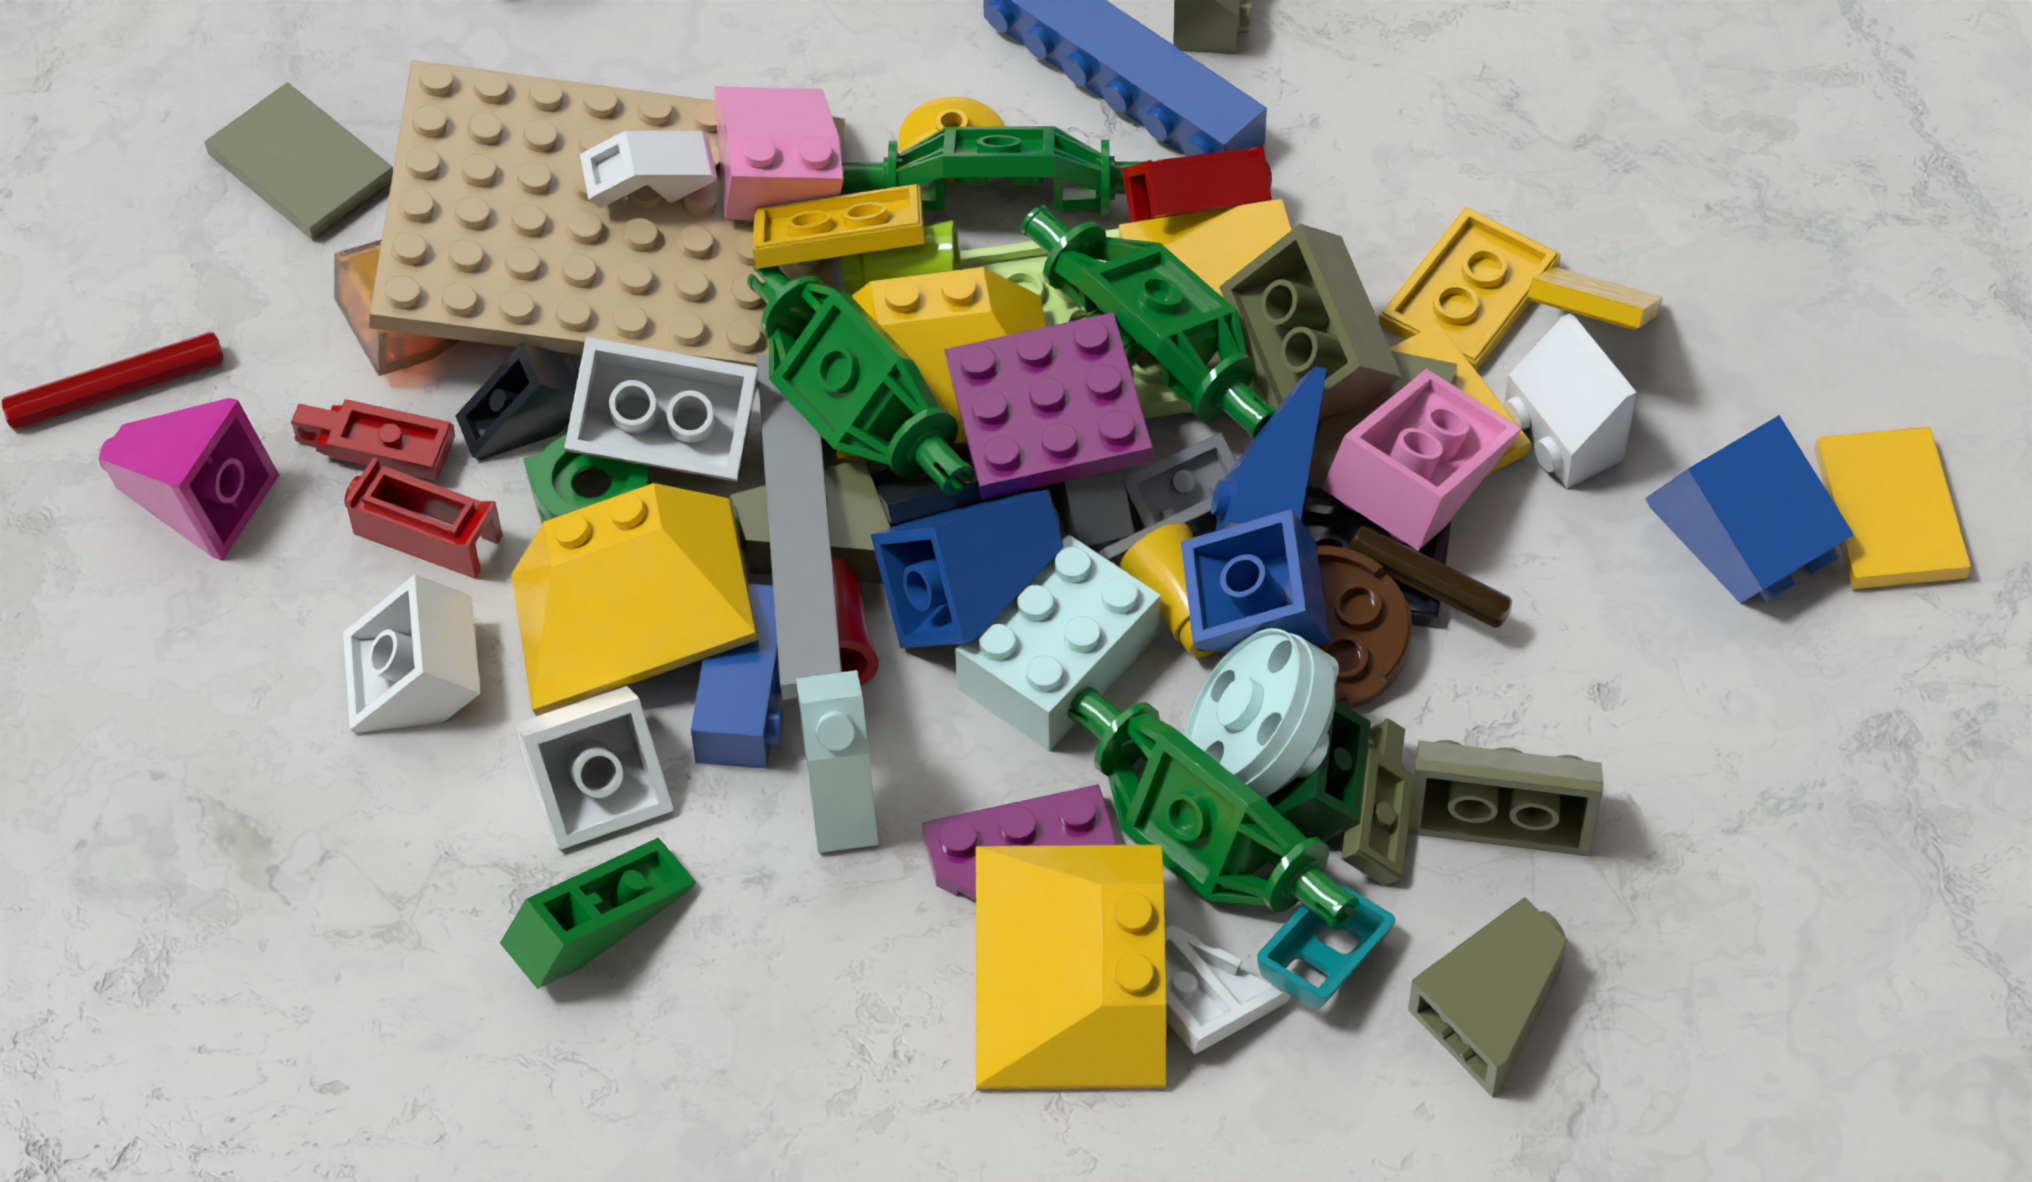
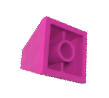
[98,398,279,561]

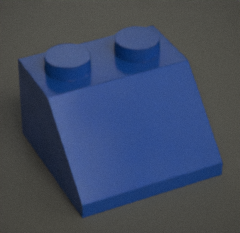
[1181,509,1330,653]

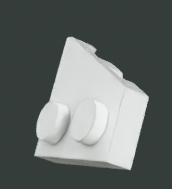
[1165,925,1291,1054]

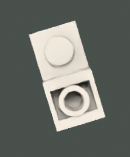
[580,130,717,208]

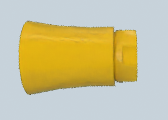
[1120,523,1217,658]

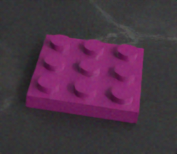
[944,312,1154,500]

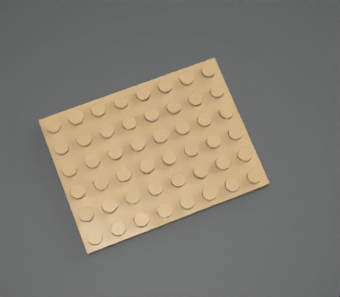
[369,60,845,367]

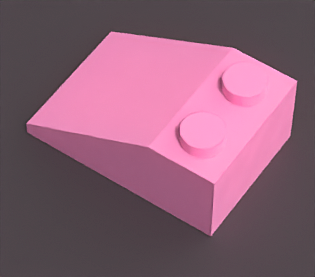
[714,86,843,220]
[1322,369,1522,551]

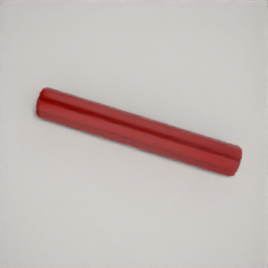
[1,332,223,429]

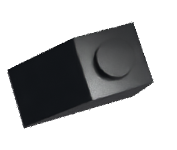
[455,342,579,460]

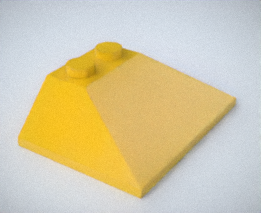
[836,267,1046,465]
[511,483,759,716]
[976,845,1166,1090]

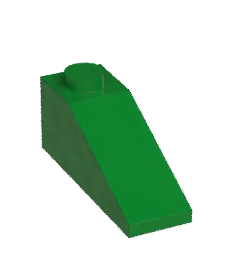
[500,837,696,989]

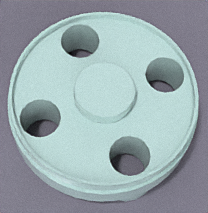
[1185,628,1339,798]

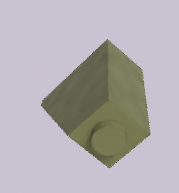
[730,458,891,584]
[1408,897,1567,1097]

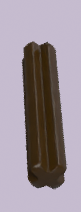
[1350,526,1513,628]

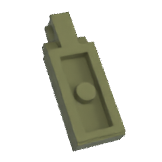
[1341,718,1414,886]

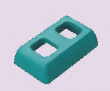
[1257,879,1396,1010]

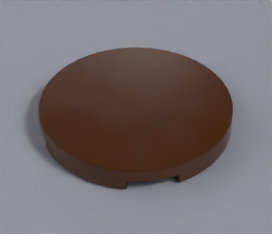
[1317,546,1412,709]

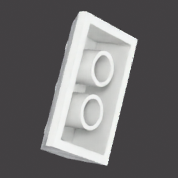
[564,337,758,482]

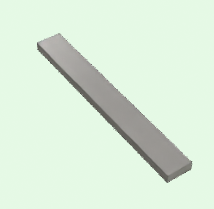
[756,354,842,700]

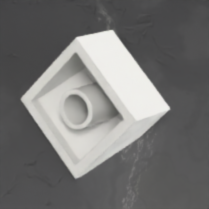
[1503,312,1637,489]
[343,574,481,734]
[513,686,674,850]

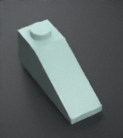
[796,670,878,853]

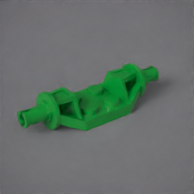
[840,126,1144,216]
[1021,205,1277,439]
[747,266,974,496]
[1067,687,1359,931]

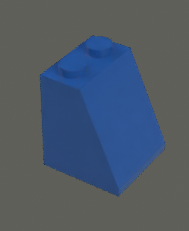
[1645,415,1854,603]
[870,490,1064,648]

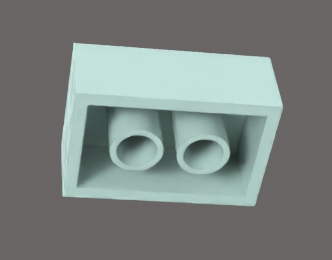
[955,534,1161,751]

